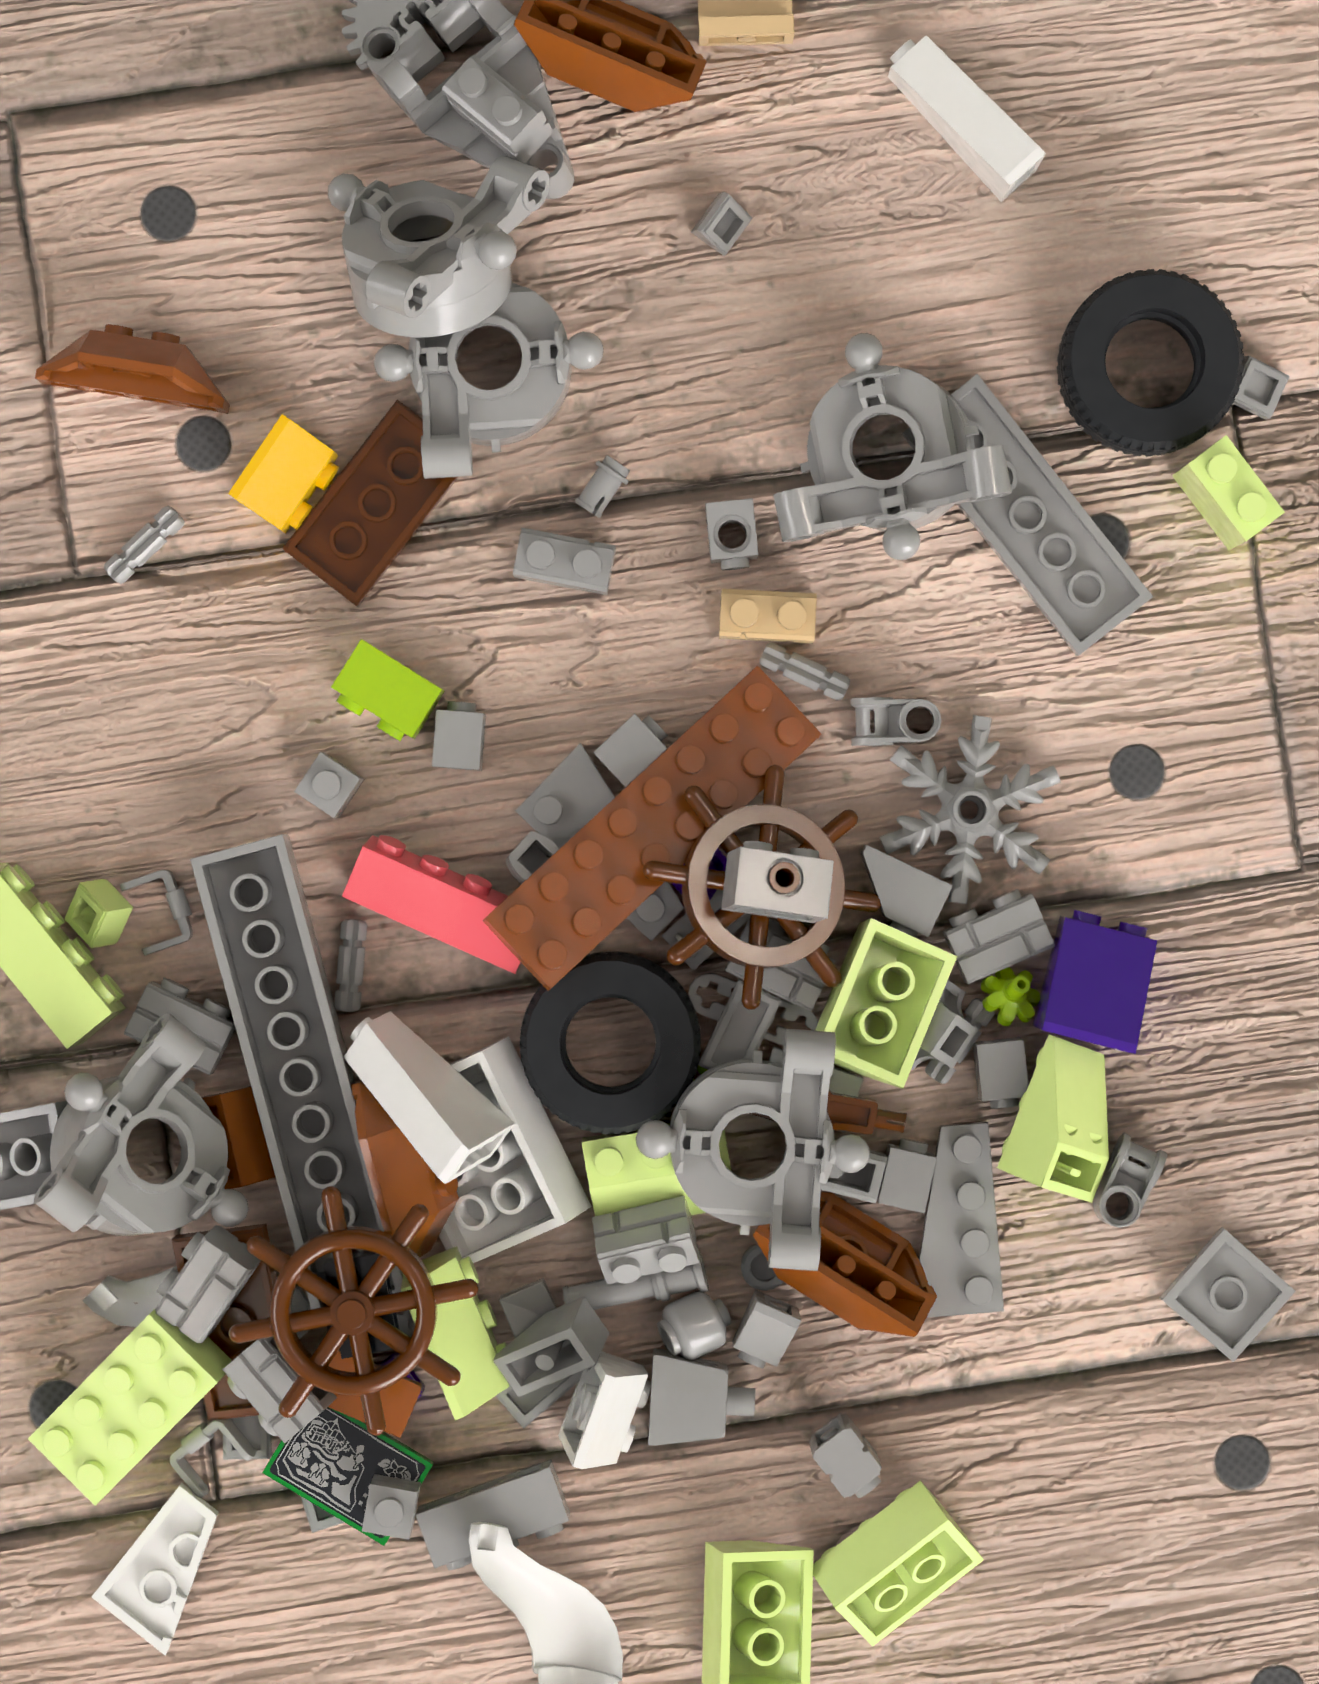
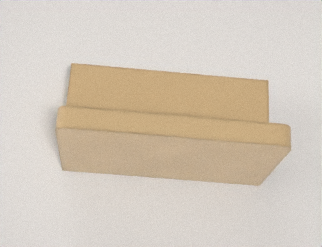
[698,0,794,46]

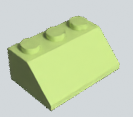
[815,918,957,1088]
[581,1123,731,1217]
[400,1246,510,1420]
[813,1481,984,1646]
[702,1540,814,1684]

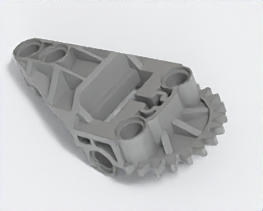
[342,0,575,199]

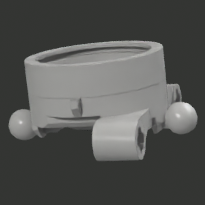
[328,156,550,338]
[374,283,604,479]
[773,333,1012,560]
[34,1013,249,1236]
[636,1029,870,1271]

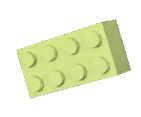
[0,863,126,1049]
[28,1309,232,1506]

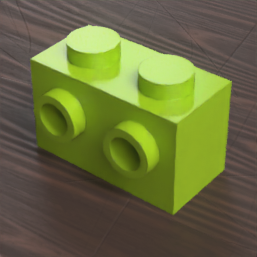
[331,639,445,741]

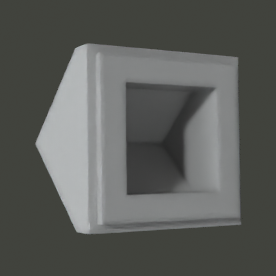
[691,192,752,256]

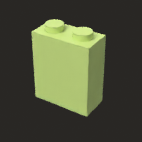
[1172,435,1285,550]

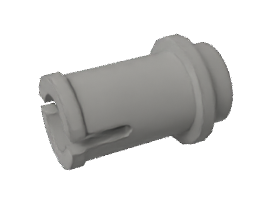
[575,455,630,518]

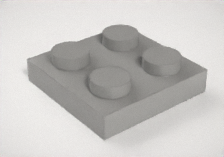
[1159,1227,1295,1362]

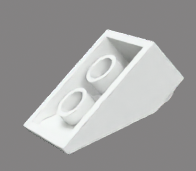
[558,1351,652,1469]

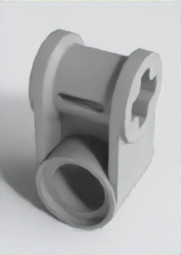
[851,697,941,746]
[1093,1133,1167,1228]

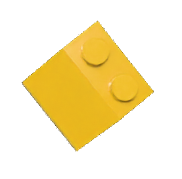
[228,414,339,534]

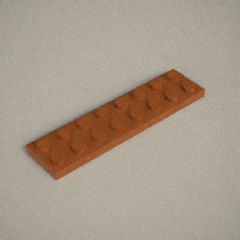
[483,665,822,991]

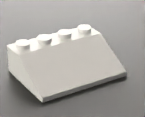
[439,1036,592,1263]

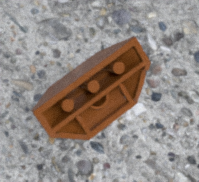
[514,0,707,112]
[35,324,230,414]
[351,1079,459,1258]
[753,1192,937,1337]

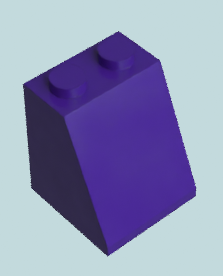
[1033,910,1157,1054]

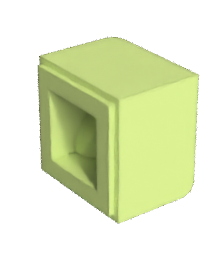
[64,879,133,948]

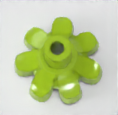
[981,967,1040,1026]

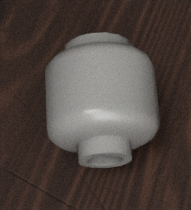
[657,1291,731,1361]

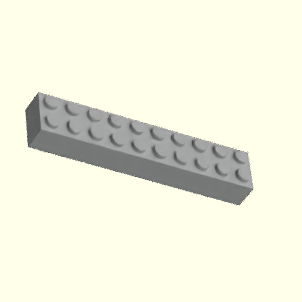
[190,834,403,1309]

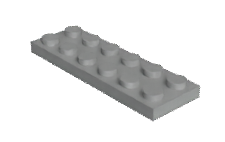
[902,374,1153,656]

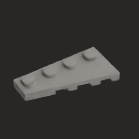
[515,743,684,941]
[918,1122,1004,1318]

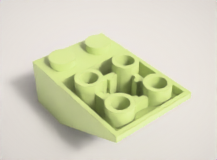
[997,1034,1109,1203]

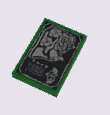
[262,1407,434,1546]

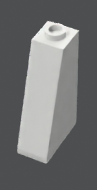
[888,36,1046,202]
[344,1011,515,1184]

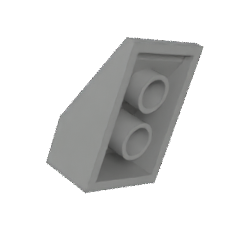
[0,1101,68,1210]

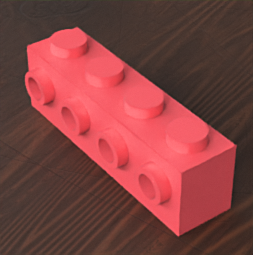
[342,835,522,974]

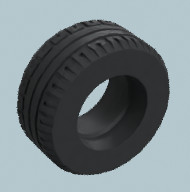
[1057,269,1245,457]
[520,951,701,1134]

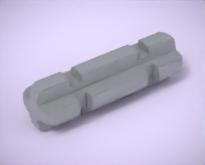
[104,506,185,584]
[760,642,850,700]
[334,919,367,1012]
[925,998,995,1084]

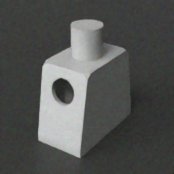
[648,1348,755,1446]

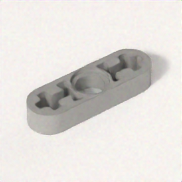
[688,973,818,1046]

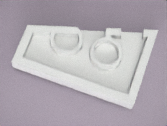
[92,1483,219,1656]

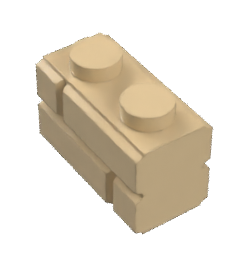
[719,589,817,644]

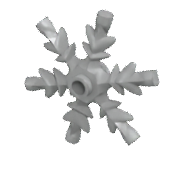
[880,715,1061,904]

